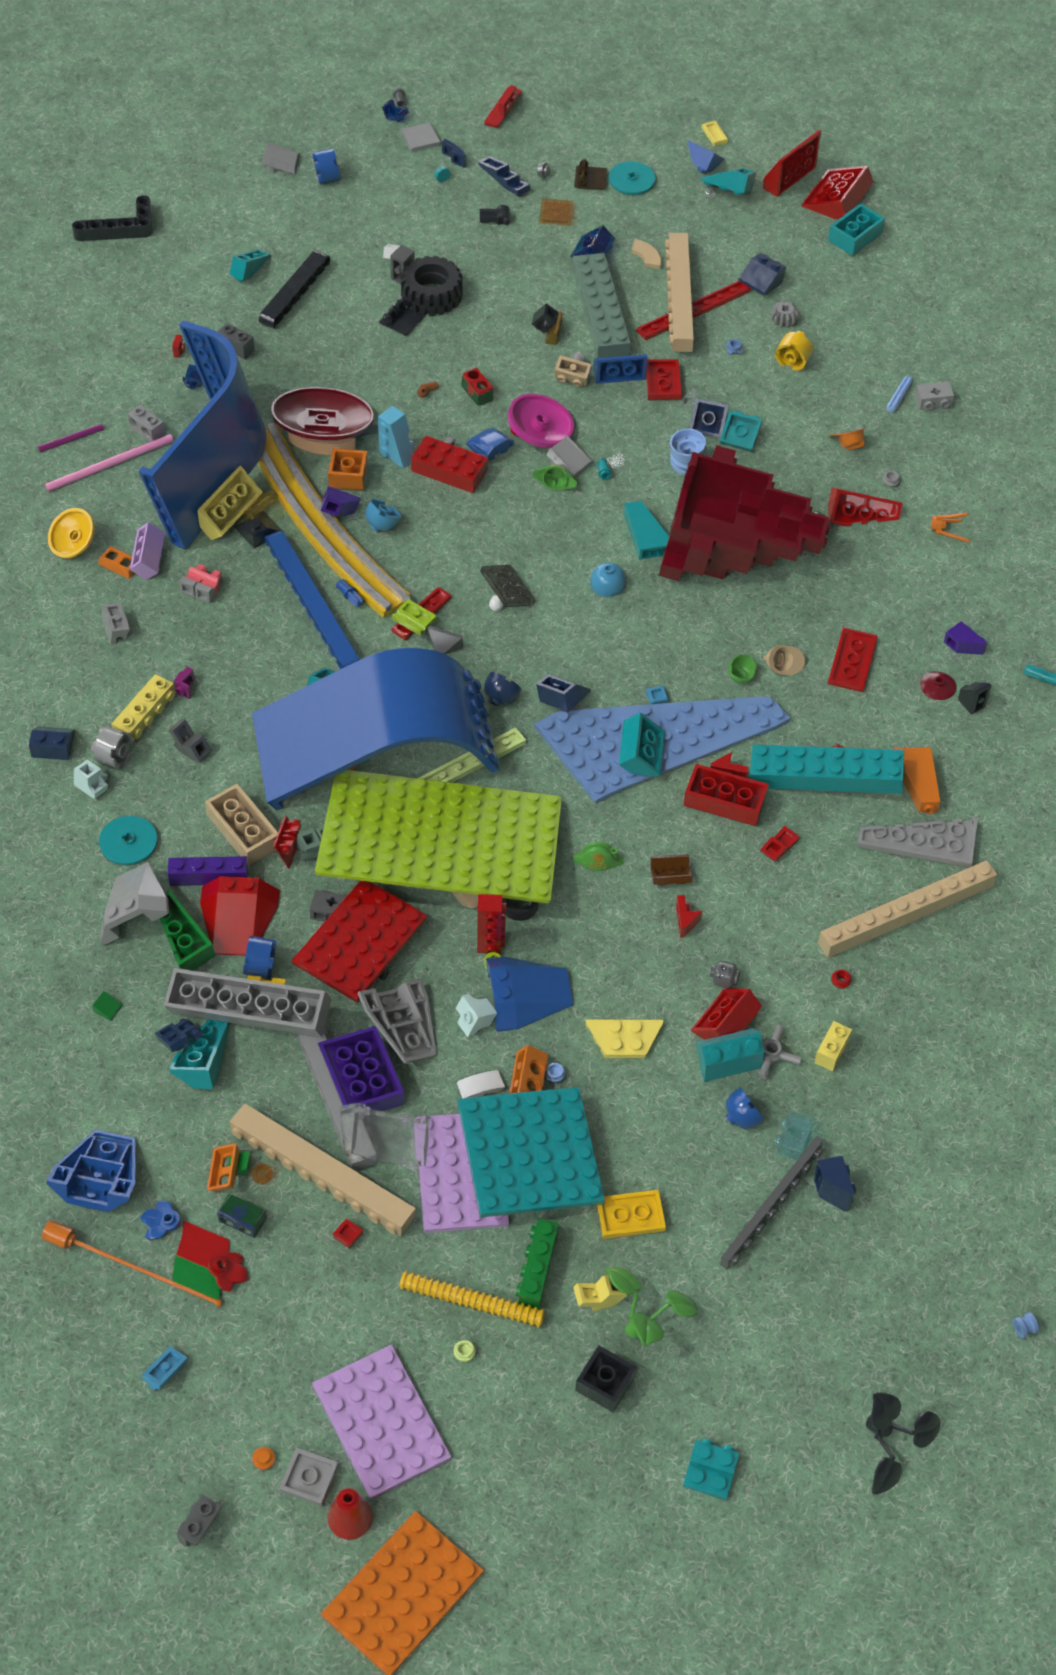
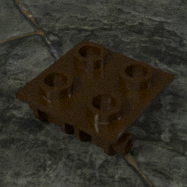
[574,159,607,190]

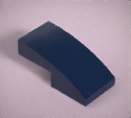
[441,139,466,168]

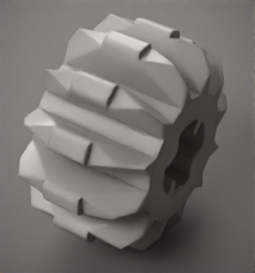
[771,301,799,328]

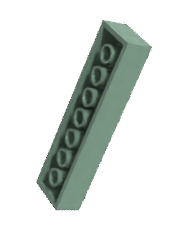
[572,253,631,358]

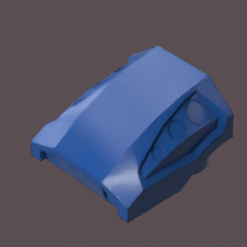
[466,428,514,461]

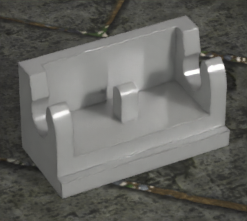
[101,603,130,644]

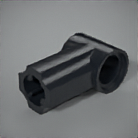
[480,205,510,226]

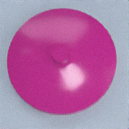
[507,394,574,448]

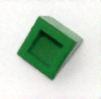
[93,991,122,1021]
[228,1151,251,1176]

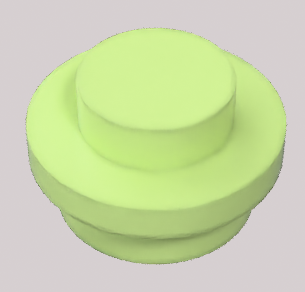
[454,1340,476,1362]

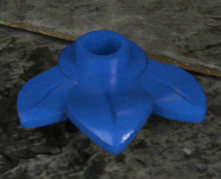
[140,1201,181,1240]

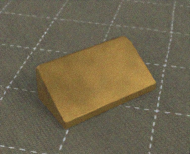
[545,311,563,345]

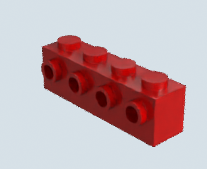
[477,894,506,955]

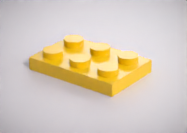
[597,1190,666,1239]

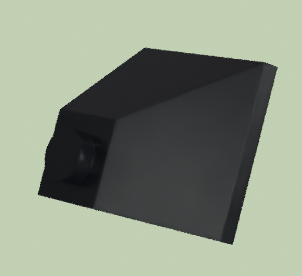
[234,511,282,549]

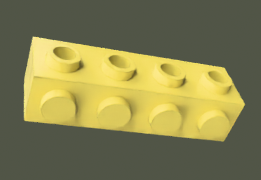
[111,674,175,744]

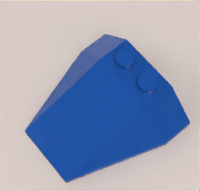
[486,957,573,1032]
[46,1130,135,1212]

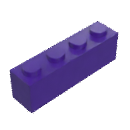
[168,856,248,886]

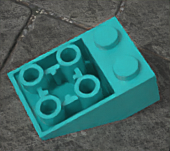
[700,167,757,195]

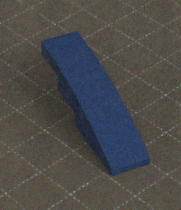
[478,156,531,196]

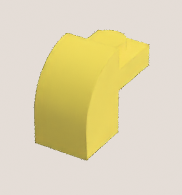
[573,1275,628,1311]

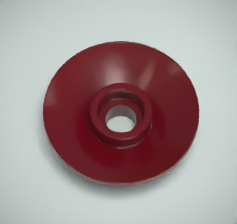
[920,671,957,700]

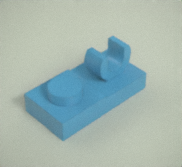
[142,1346,188,1392]

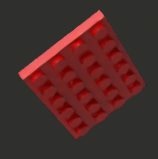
[292,881,427,1003]

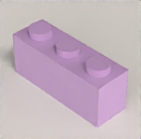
[130,522,165,580]

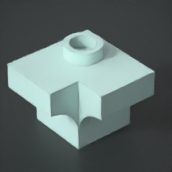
[74,760,108,799]
[455,994,497,1037]

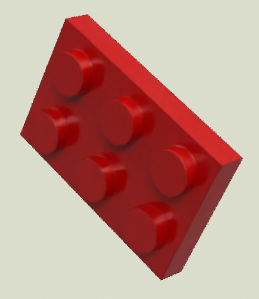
[646,359,682,400]

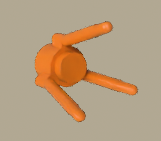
[931,513,970,543]

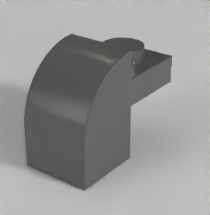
[168,719,212,762]

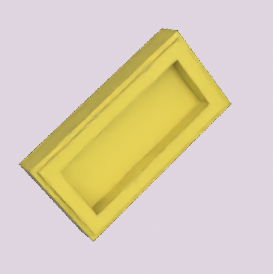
[701,121,728,146]

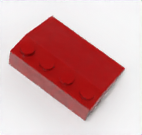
[763,130,821,197]
[801,166,874,219]

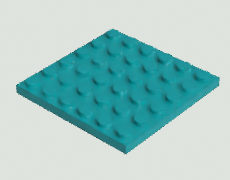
[457,1087,605,1218]

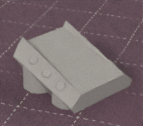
[263,141,299,174]
[547,435,594,478]

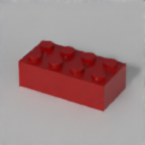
[411,435,488,493]
[683,764,768,826]

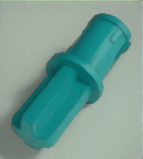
[1024,664,1056,686]

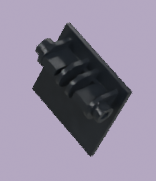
[379,298,424,336]

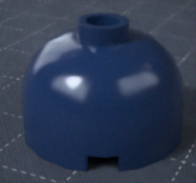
[484,672,522,706]

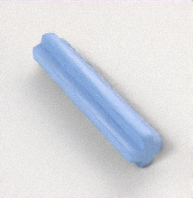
[886,376,913,413]

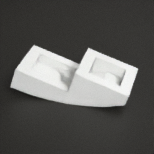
[457,1070,505,1098]

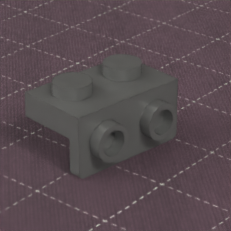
[177,1495,221,1547]

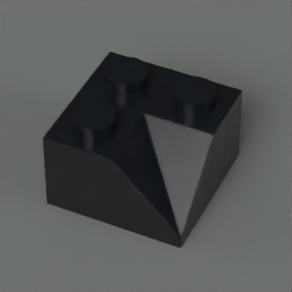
[575,1345,637,1413]

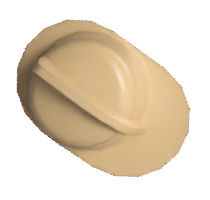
[763,645,805,676]

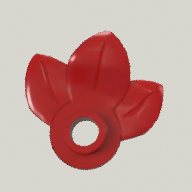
[208,1252,249,1292]

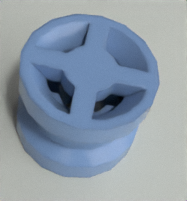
[1012,1312,1039,1339]

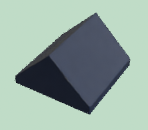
[689,398,729,438]

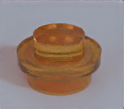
[251,1163,273,1184]

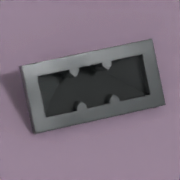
[428,626,463,654]

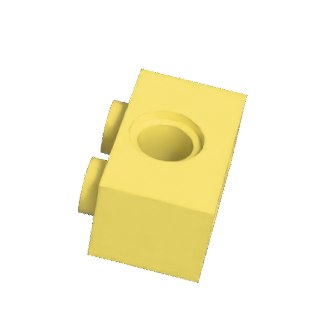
[814,1021,852,1071]

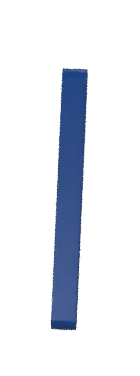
[264,531,359,669]

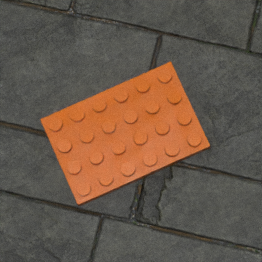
[321,1511,484,1675]

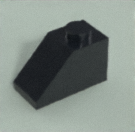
[958,682,992,714]

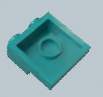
[719,410,762,452]
[683,1438,739,1500]

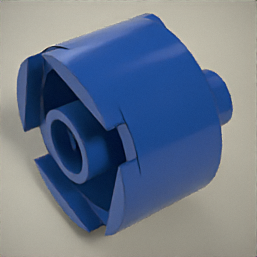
[312,148,341,184]
[243,936,277,979]

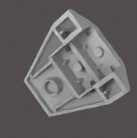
[100,862,169,945]
[358,979,437,1063]

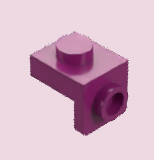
[174,666,195,699]

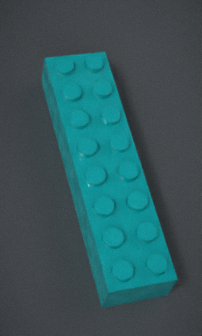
[750,744,904,794]

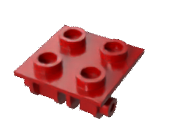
[273,815,301,869]

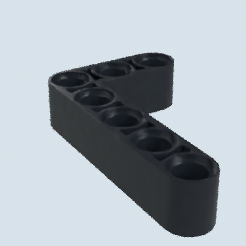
[72,195,152,241]

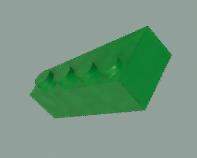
[159,890,216,971]

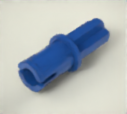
[336,579,364,607]

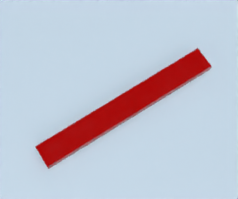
[636,281,751,341]

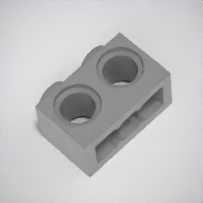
[127,405,165,442]

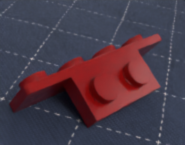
[484,85,522,128]

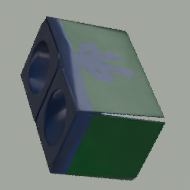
[217,1194,267,1238]

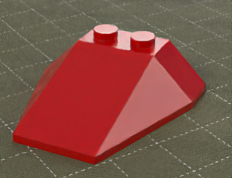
[200,876,280,956]

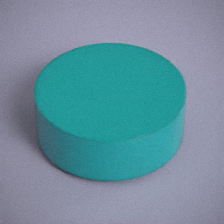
[434,166,450,183]

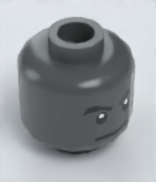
[710,961,740,989]

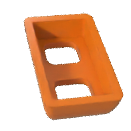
[98,546,135,579]
[207,1143,240,1192]

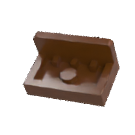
[650,854,692,886]

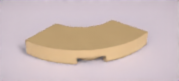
[632,239,661,269]

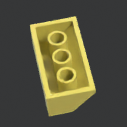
[197,466,263,540]

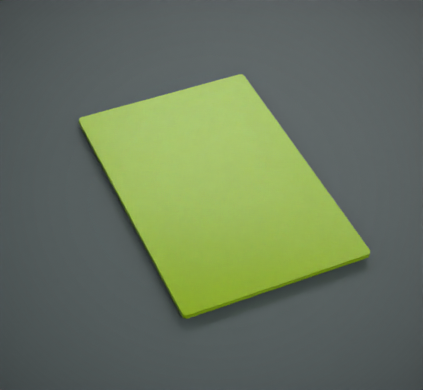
[315,770,562,903]

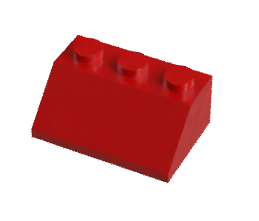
[690,989,762,1040]

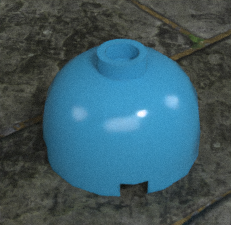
[365,498,401,532]
[590,562,626,597]

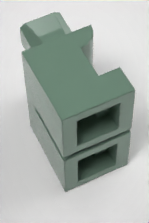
[295,826,324,862]

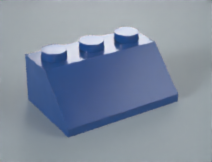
[593,354,647,384]

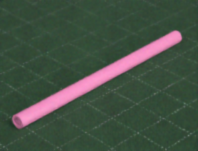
[45,434,174,492]

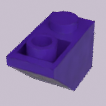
[320,486,361,517]
[944,621,988,655]

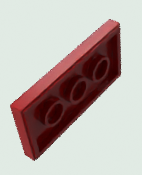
[828,627,878,693]

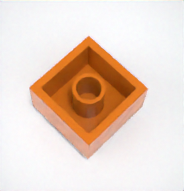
[328,448,368,491]

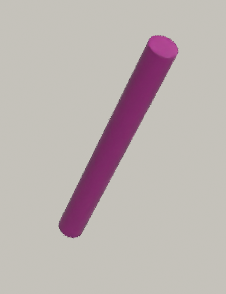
[38,423,104,453]

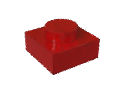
[172,334,186,358]
[333,1218,363,1249]

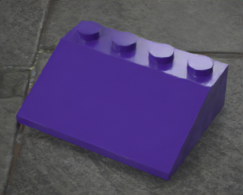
[318,1026,404,1113]

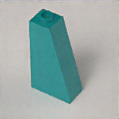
[623,501,669,560]

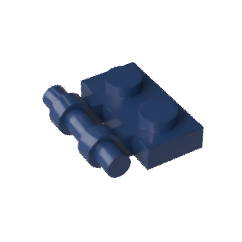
[155,1019,202,1053]

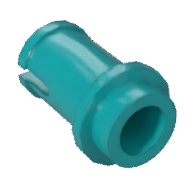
[596,458,612,480]

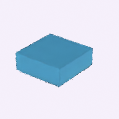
[646,686,669,704]

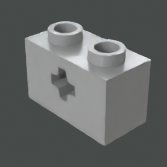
[914,381,954,410]

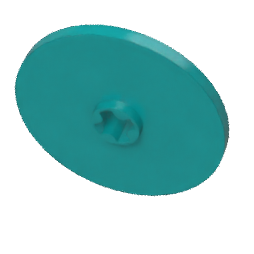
[609,161,655,195]
[99,816,157,865]

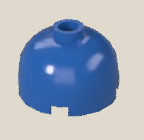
[725,1087,764,1129]

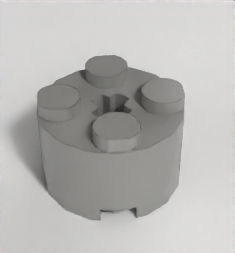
[91,726,133,769]

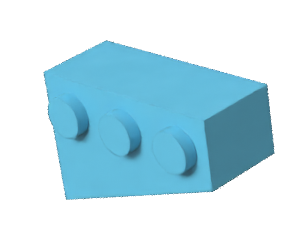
[378,406,414,469]

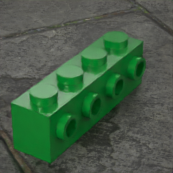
[515,1218,559,1310]

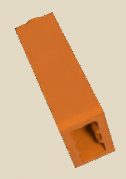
[894,747,940,814]

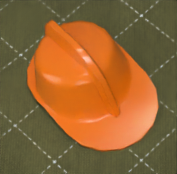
[827,427,867,450]

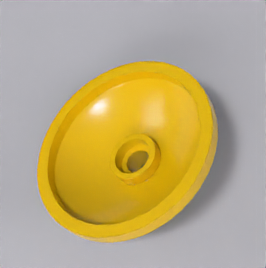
[48,508,95,559]

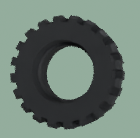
[401,256,463,316]

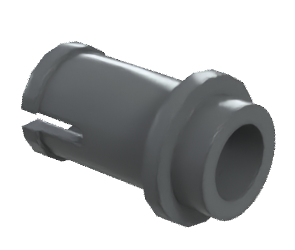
[393,88,406,107]

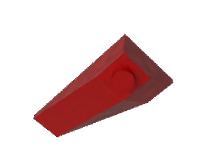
[828,487,903,526]

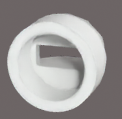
[489,595,505,611]

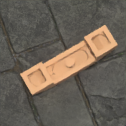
[288,432,356,455]

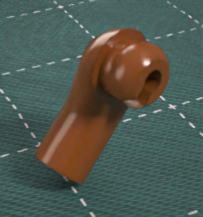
[417,381,438,398]

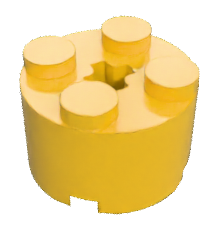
[775,331,814,371]

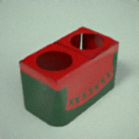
[461,368,494,406]

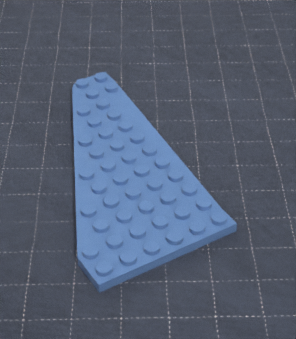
[534,697,790,804]

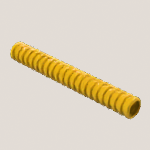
[399,1271,545,1328]

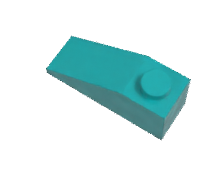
[229,249,271,281]

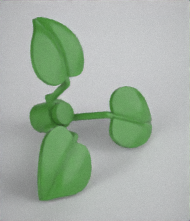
[604,1267,699,1347]

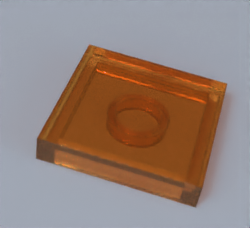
[539,198,573,226]

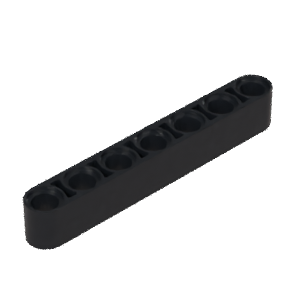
[259,250,330,329]

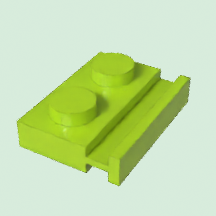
[392,599,437,636]

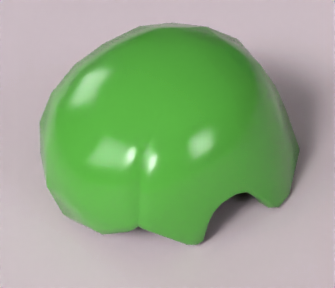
[728,654,757,684]

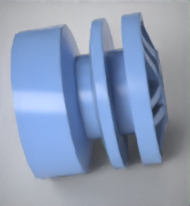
[670,429,706,475]

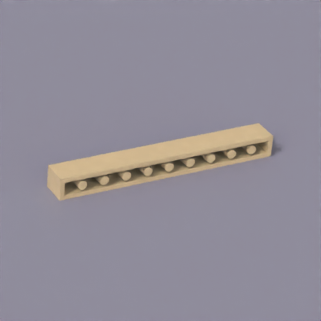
[665,233,693,352]
[818,860,997,958]
[230,1103,416,1236]

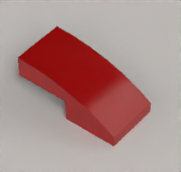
[760,826,800,862]

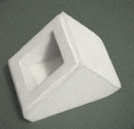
[383,244,399,259]

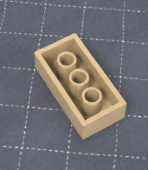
[205,784,278,866]

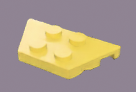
[585,1020,663,1058]

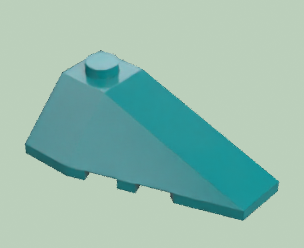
[169,1019,230,1089]

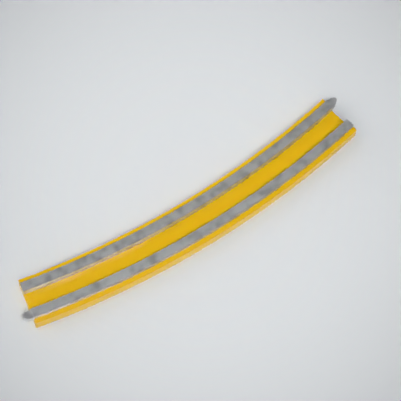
[258,423,410,618]

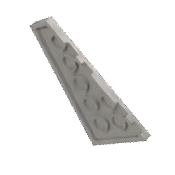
[857,818,978,868]

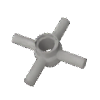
[758,1025,802,1079]

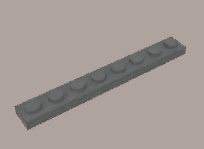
[720,1136,823,1269]

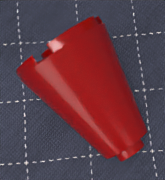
[327,1488,373,1540]

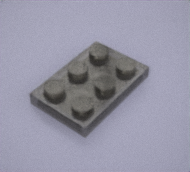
[480,565,536,607]

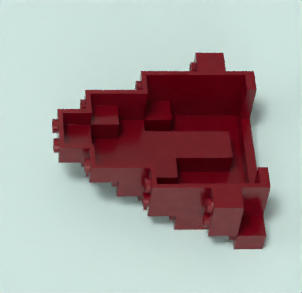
[658,445,831,581]

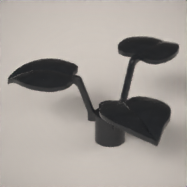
[866,1392,940,1495]

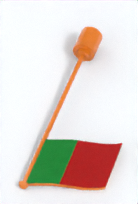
[41,1220,229,1307]

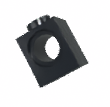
[532,303,559,333]

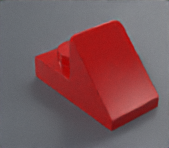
[710,752,748,778]
[676,895,702,938]

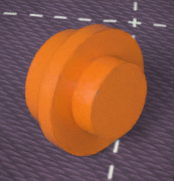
[252,1447,275,1470]

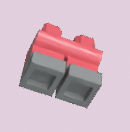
[179,564,222,603]

